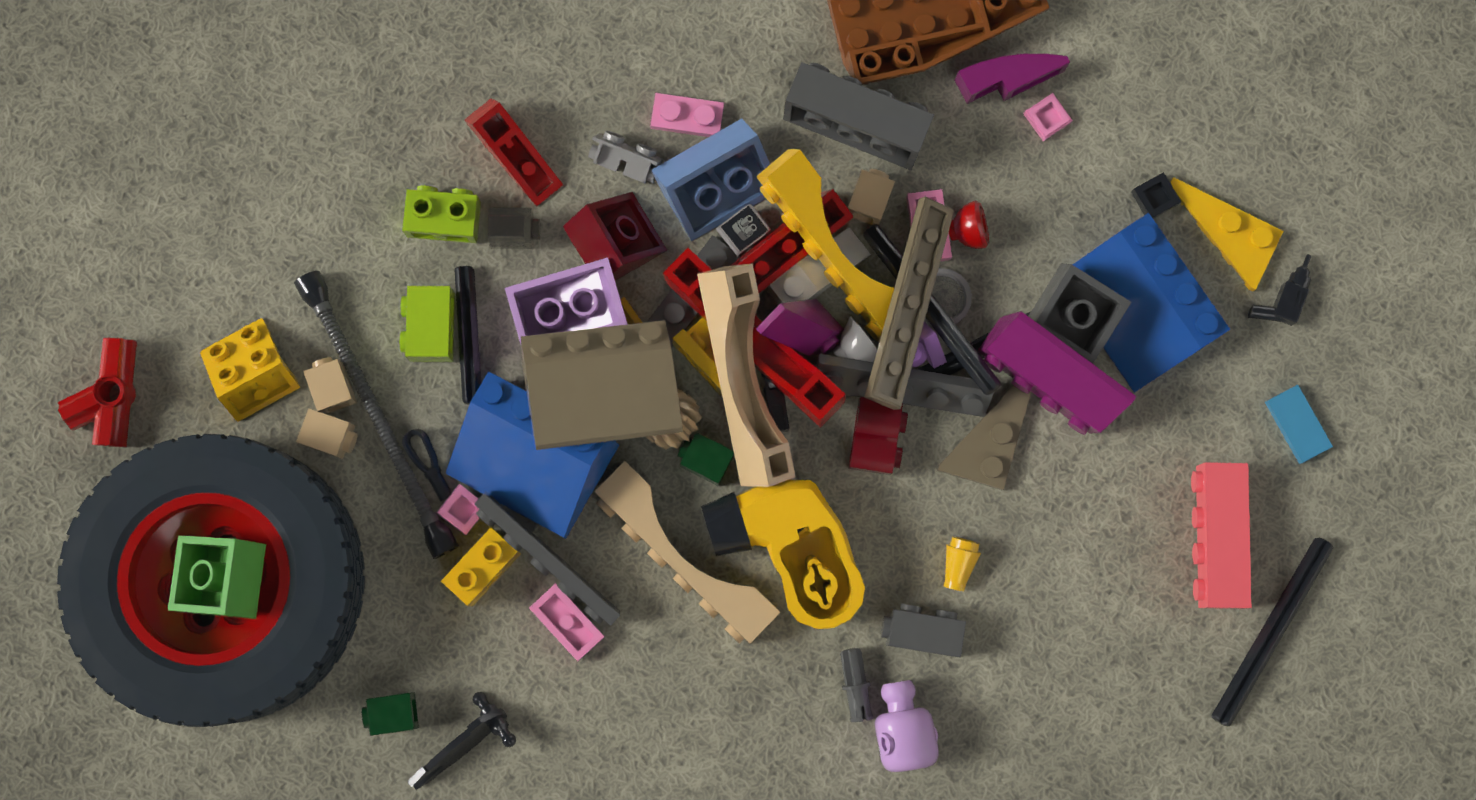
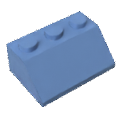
[651,118,770,241]

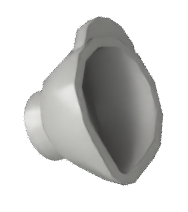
[832,317,877,363]

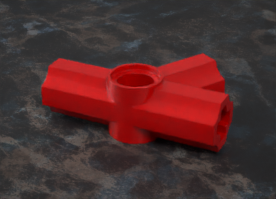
[58,337,137,448]

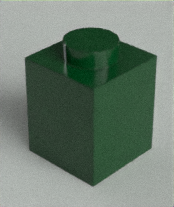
[677,432,734,486]
[361,692,419,736]

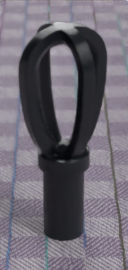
[402,429,452,502]

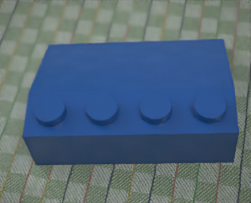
[1072,213,1230,393]
[446,371,619,539]

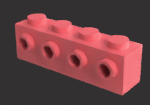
[1191,462,1252,609]

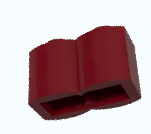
[848,397,908,475]

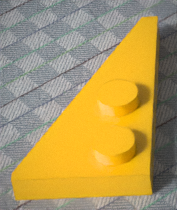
[1170,177,1284,292]

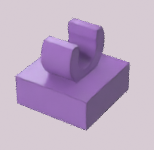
[912,322,947,368]

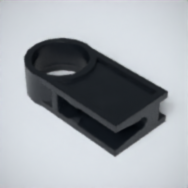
[761,373,790,432]

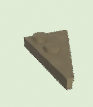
[937,385,1032,490]

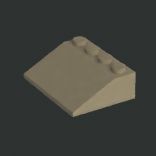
[521,320,683,450]

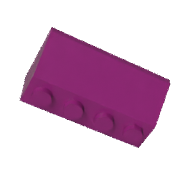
[977,311,1137,435]

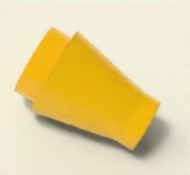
[944,536,981,592]

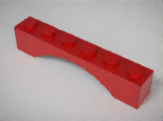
[663,248,846,428]

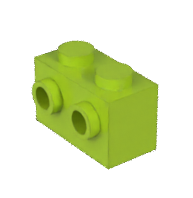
[402,185,481,243]
[399,286,455,362]

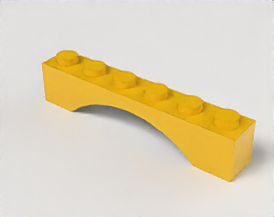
[756,149,894,342]

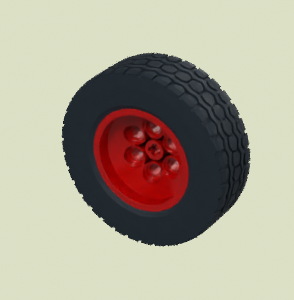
[57,434,365,727]

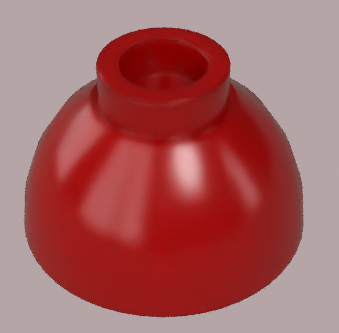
[949,200,989,249]

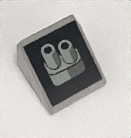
[716,204,771,257]

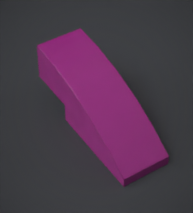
[954,54,1070,104]

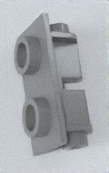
[588,131,664,184]

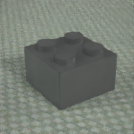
[1028,263,1131,364]

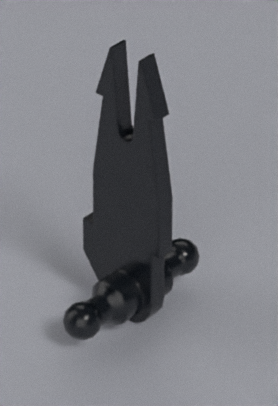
[407,692,516,790]

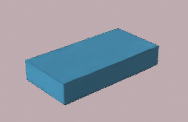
[1265,385,1333,464]

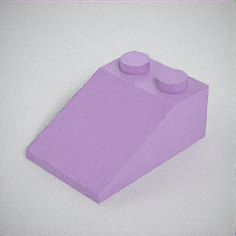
[505,258,628,344]

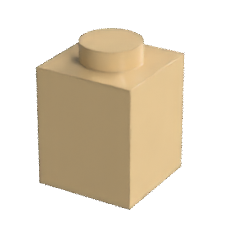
[848,169,895,225]
[303,357,357,414]
[296,409,357,459]

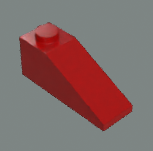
[464,98,563,207]

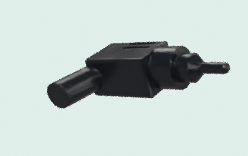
[1248,254,1311,326]

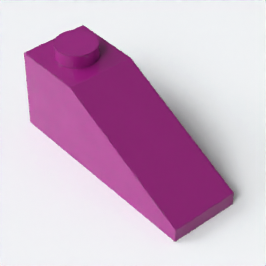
[756,299,844,356]

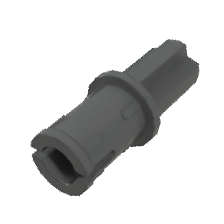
[840,648,873,722]

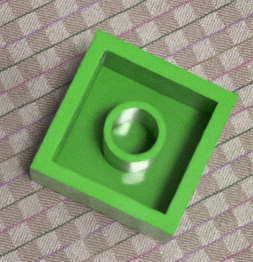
[168,535,266,619]

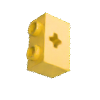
[441,527,521,607]

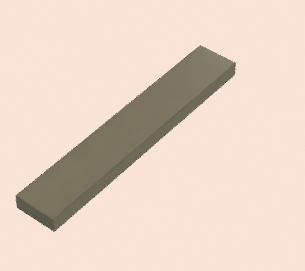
[864,196,954,410]

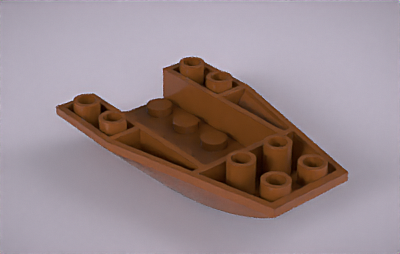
[827,0,1049,85]

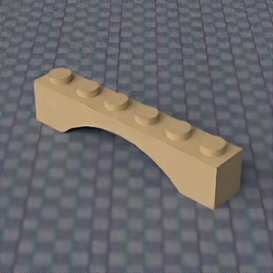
[697,263,796,487]
[594,461,780,644]

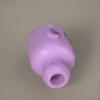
[875,680,939,772]

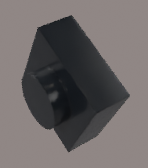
[1131,172,1181,219]

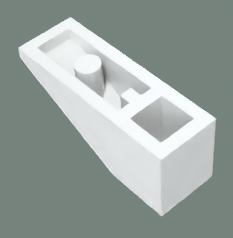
[767,228,871,305]

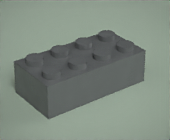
[783,62,934,171]

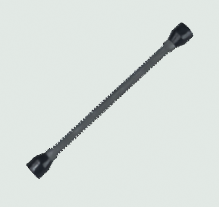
[294,271,459,559]

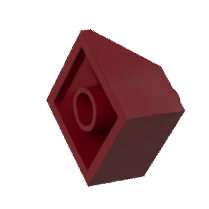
[563,192,667,280]

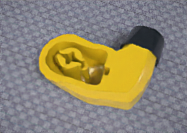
[701,480,865,629]

